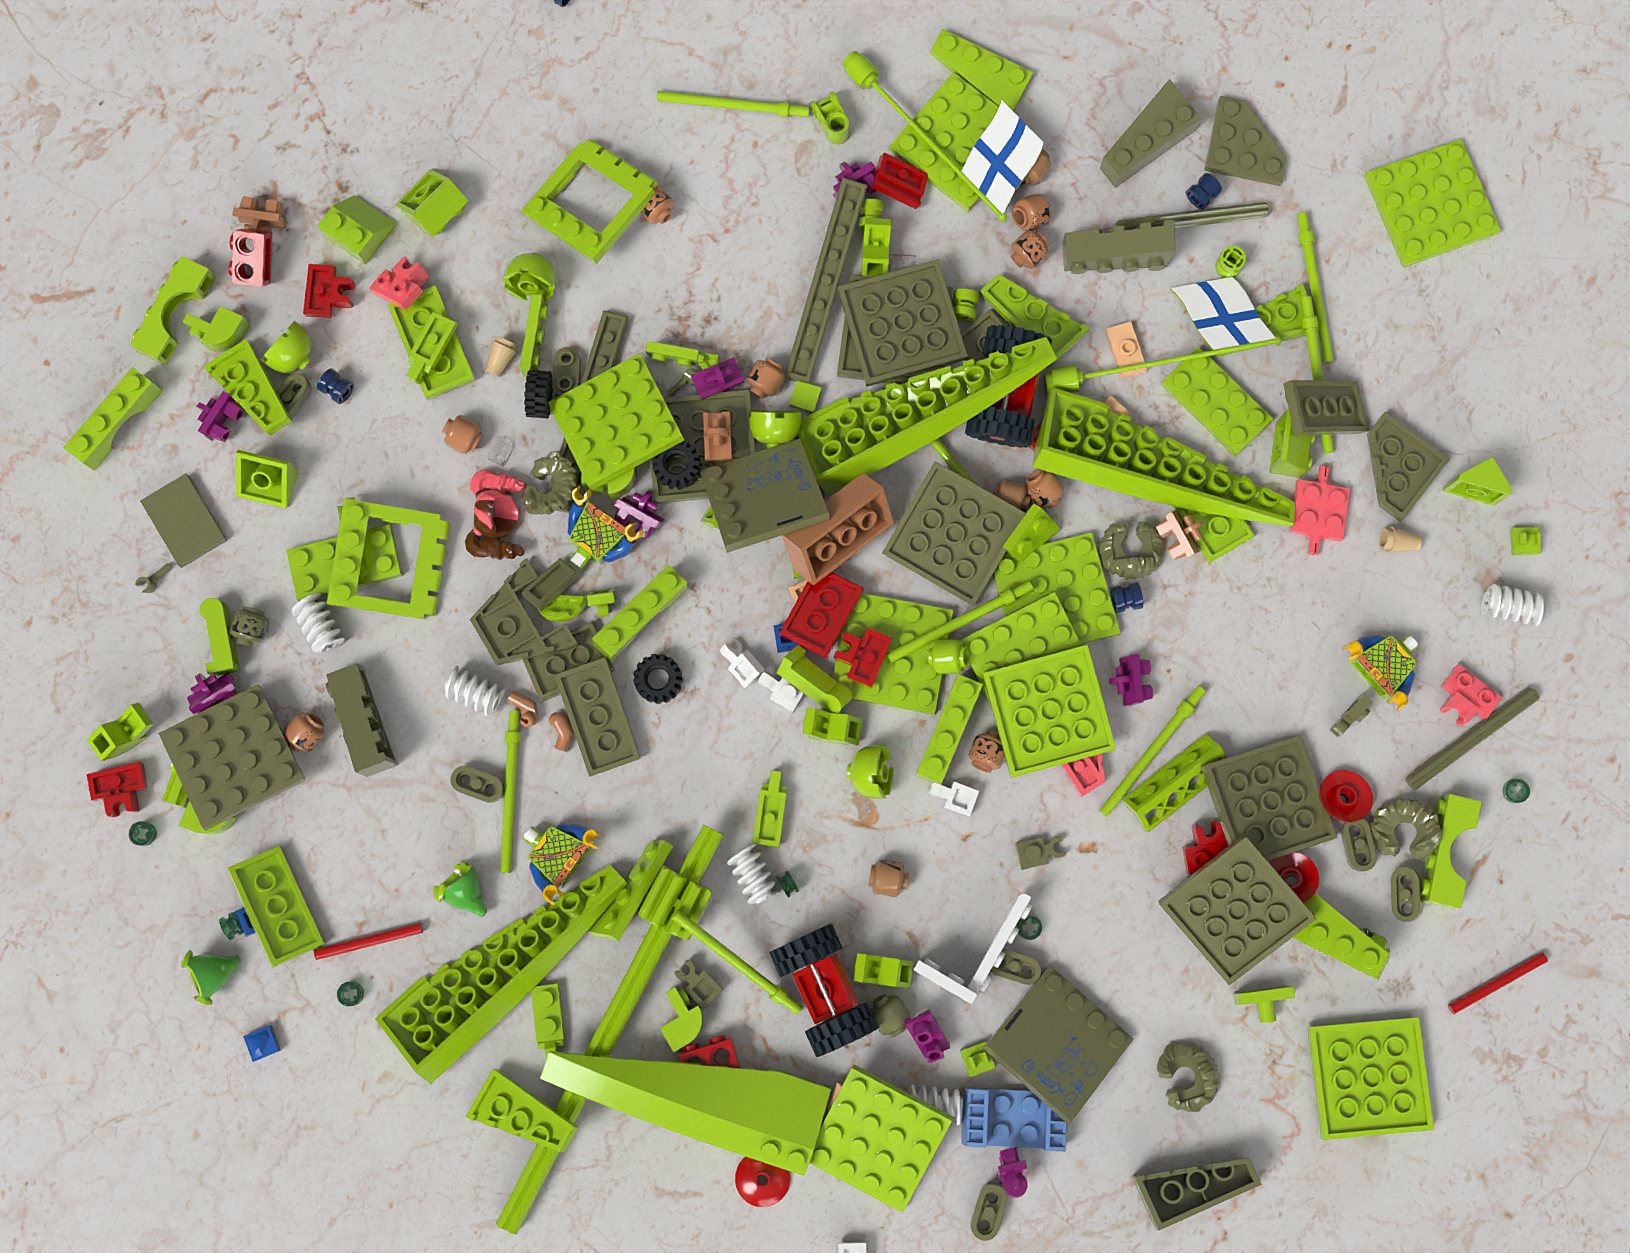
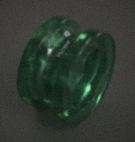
[1502,779,1530,803]
[128,821,157,846]
[776,870,799,898]
[219,912,243,940]
[1017,915,1042,940]
[337,981,364,1007]

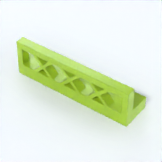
[1122,734,1227,833]

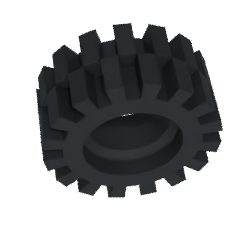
[524,370,553,419]
[652,440,701,490]
[633,654,683,704]

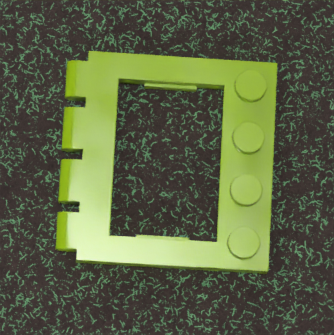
[521,139,658,264]
[327,498,450,620]

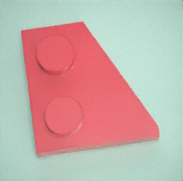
[1061,754,1105,797]

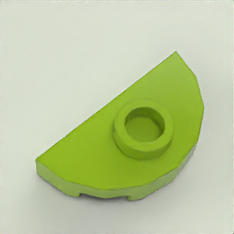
[538,595,587,622]

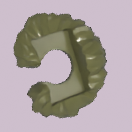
[522,451,578,515]
[1097,522,1165,580]
[1369,798,1442,859]
[1157,1042,1220,1112]

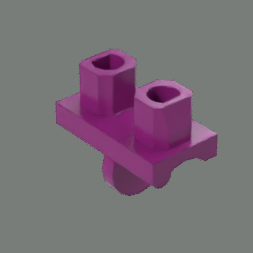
[833,161,876,199]
[691,357,745,400]
[196,391,245,442]
[614,491,665,538]
[1109,654,1153,706]
[187,672,238,715]
[904,1010,950,1063]
[997,1147,1028,1198]

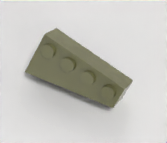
[1100,79,1201,188]
[1062,219,1176,274]
[325,663,398,777]
[1132,1158,1262,1231]

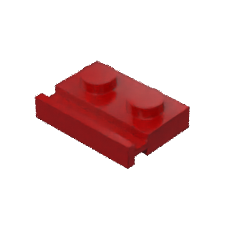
[871,152,928,209]

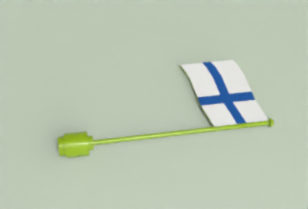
[842,51,1044,222]
[1044,277,1282,394]

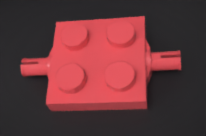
[1289,466,1350,555]

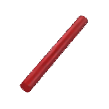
[314,922,423,960]
[1448,952,1548,1015]

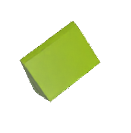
[236,450,299,509]
[1442,457,1512,506]

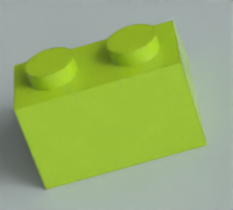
[395,169,469,237]
[317,195,396,265]
[1269,409,1315,478]

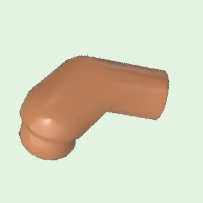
[507,691,538,727]
[549,712,574,752]

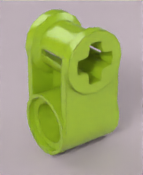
[809,91,849,145]

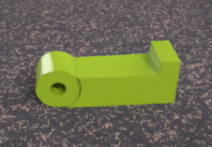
[200,598,241,677]
[777,645,852,713]

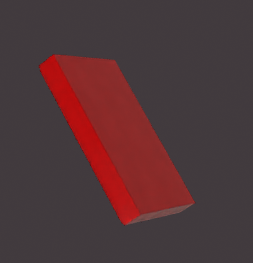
[779,572,864,659]

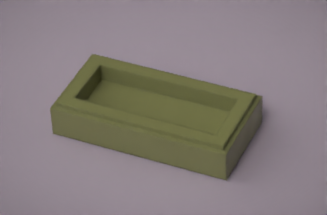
[522,558,579,611]

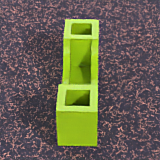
[130,255,216,366]
[63,367,162,471]
[592,564,688,663]
[915,674,983,785]
[1421,794,1482,909]

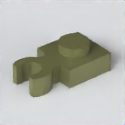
[1329,694,1373,737]
[1015,837,1066,870]
[674,960,723,1009]

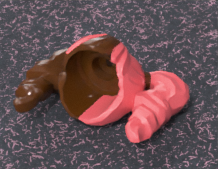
[465,469,527,560]

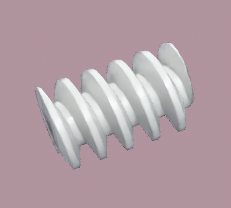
[1480,584,1544,627]
[292,592,345,653]
[445,666,505,717]
[727,844,780,905]
[907,1084,963,1125]

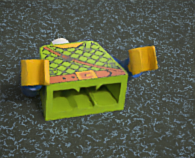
[567,485,645,569]
[1342,635,1418,712]
[523,823,603,905]

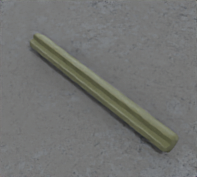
[1116,202,1269,230]
[1405,687,1540,790]

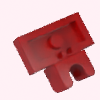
[303,264,355,318]
[833,628,892,688]
[86,762,148,818]
[1182,820,1228,875]

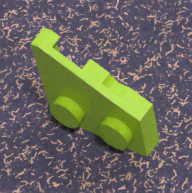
[1003,503,1061,562]

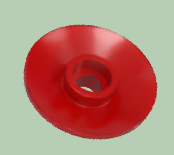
[1319,770,1373,823]
[1269,852,1319,903]
[735,1156,790,1207]

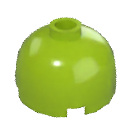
[503,253,556,301]
[261,321,312,373]
[749,410,801,449]
[847,745,894,799]

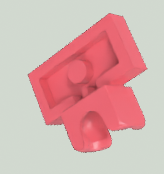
[369,257,428,311]
[1440,664,1502,726]

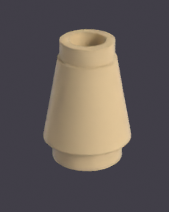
[485,336,516,377]
[1379,526,1422,553]

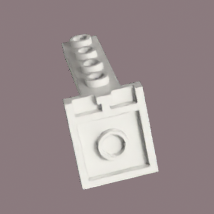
[913,894,1033,1004]

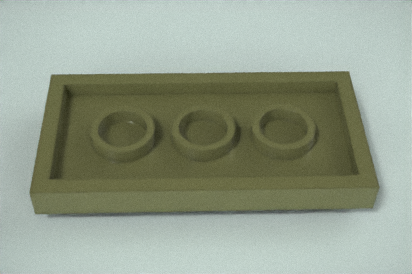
[1283,380,1369,435]
[554,657,641,777]

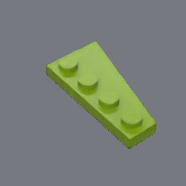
[930,29,1033,112]
[979,274,1090,366]
[1216,284,1319,357]
[203,339,293,436]
[587,840,673,941]
[1292,893,1391,980]
[465,1069,579,1152]

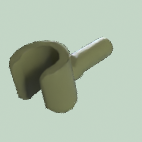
[667,368,697,396]
[135,563,172,593]

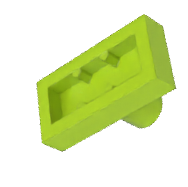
[1233,986,1295,1023]

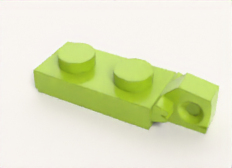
[406,311,458,385]
[645,341,719,370]
[753,770,787,847]
[531,983,565,1060]

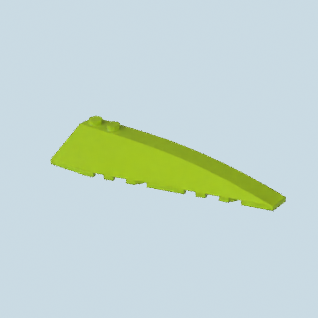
[798,337,1057,496]
[1032,387,1296,526]
[375,865,627,1084]
[540,1051,831,1176]

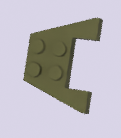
[470,558,579,666]

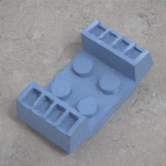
[961,1087,1067,1152]

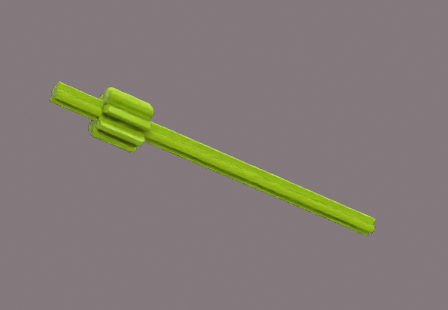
[496,824,724,1235]

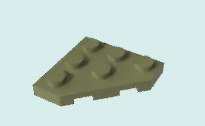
[1204,96,1286,186]
[1367,412,1449,522]

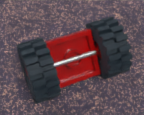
[965,325,1052,448]
[769,923,879,1057]

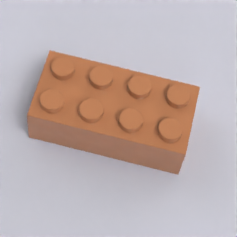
[782,473,894,585]

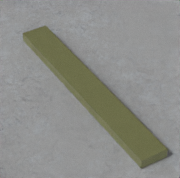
[785,178,867,384]
[547,310,629,514]

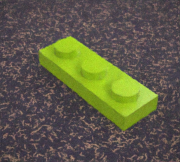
[520,294,549,377]

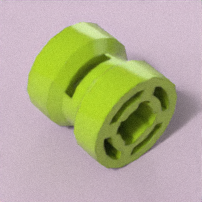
[858,199,884,232]
[1215,246,1246,278]
[953,289,979,322]

